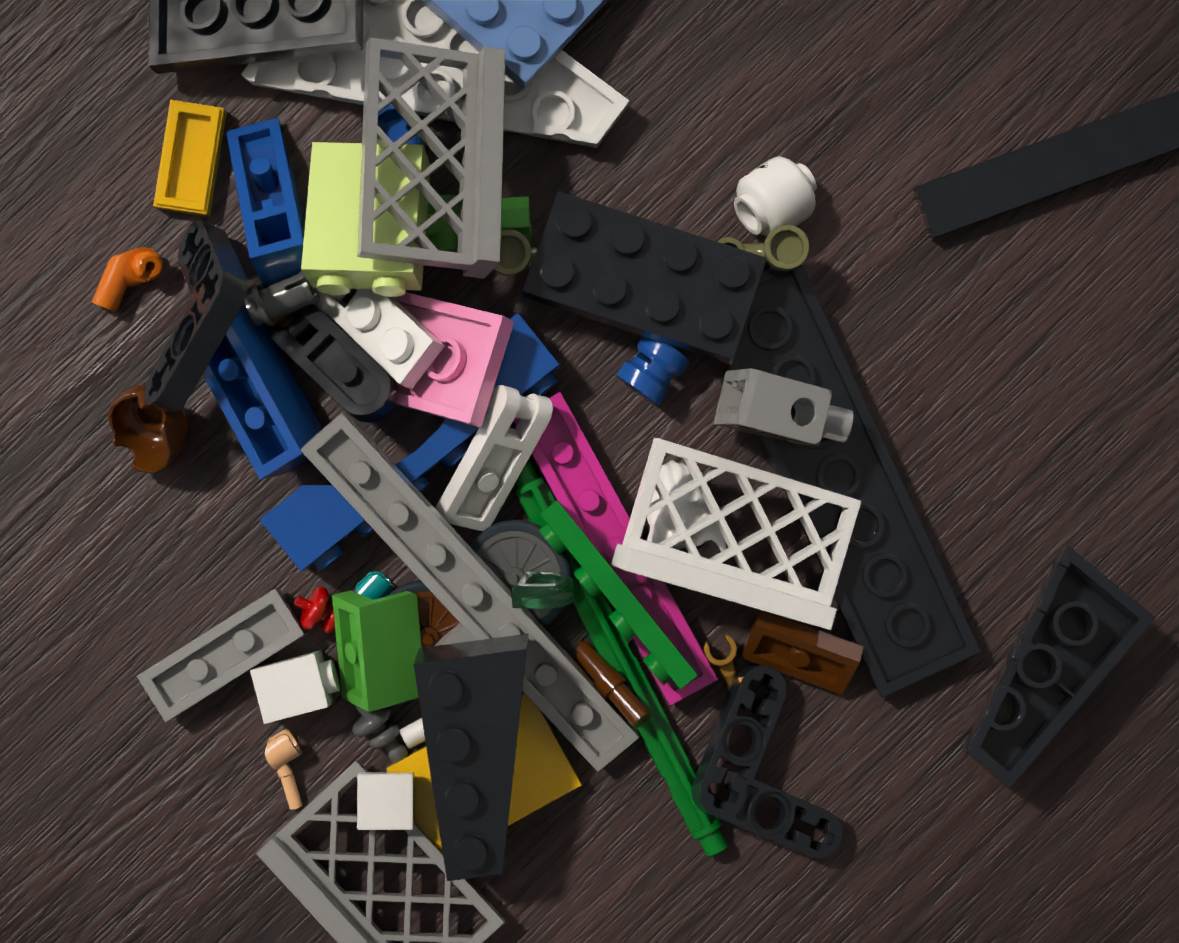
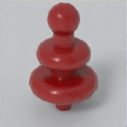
[294,587,335,633]

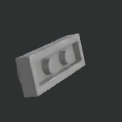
[136,588,307,722]

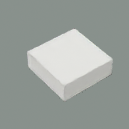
[357,772,414,830]

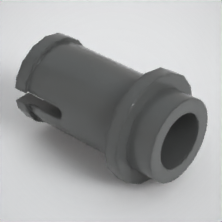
[245,271,320,327]

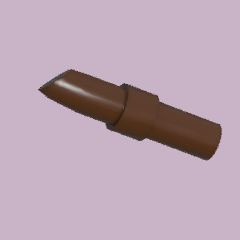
[577,640,651,728]

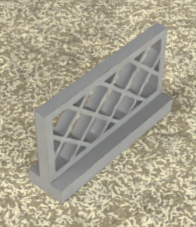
[357,37,505,279]
[256,759,505,943]

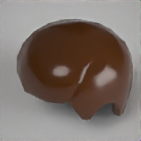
[107,386,189,474]

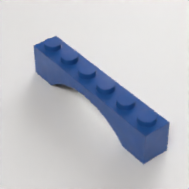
[260,313,560,572]

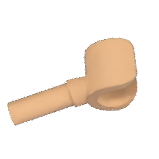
[265,729,303,810]

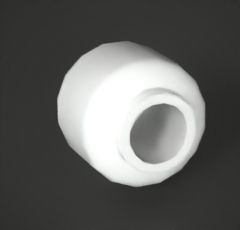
[734,156,817,236]

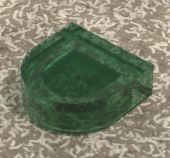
[512,571,574,609]

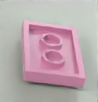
[353,292,515,428]

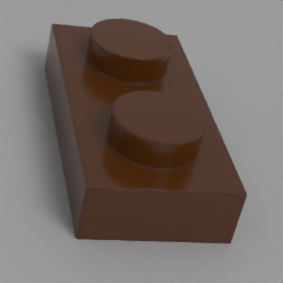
[740,610,863,695]

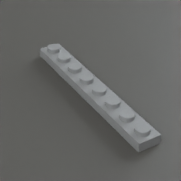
[301,410,639,772]

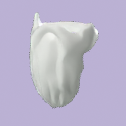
[647,460,727,559]

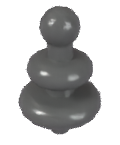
[352,706,408,763]

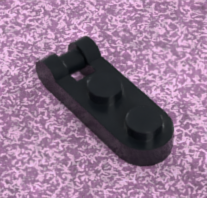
[269,304,397,423]

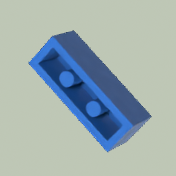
[203,306,323,480]

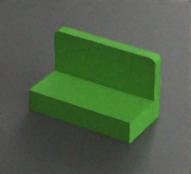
[332,590,421,712]

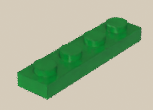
[539,501,698,689]

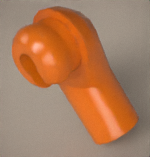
[91,247,163,313]

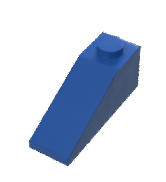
[226,117,306,288]

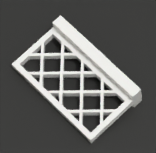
[611,438,861,630]

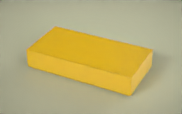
[153,100,227,217]

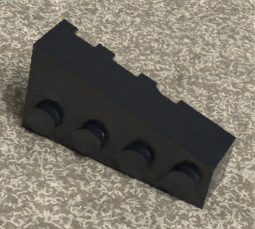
[962,545,1156,788]
[414,633,529,881]

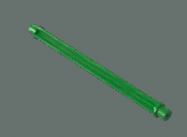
[515,459,728,857]

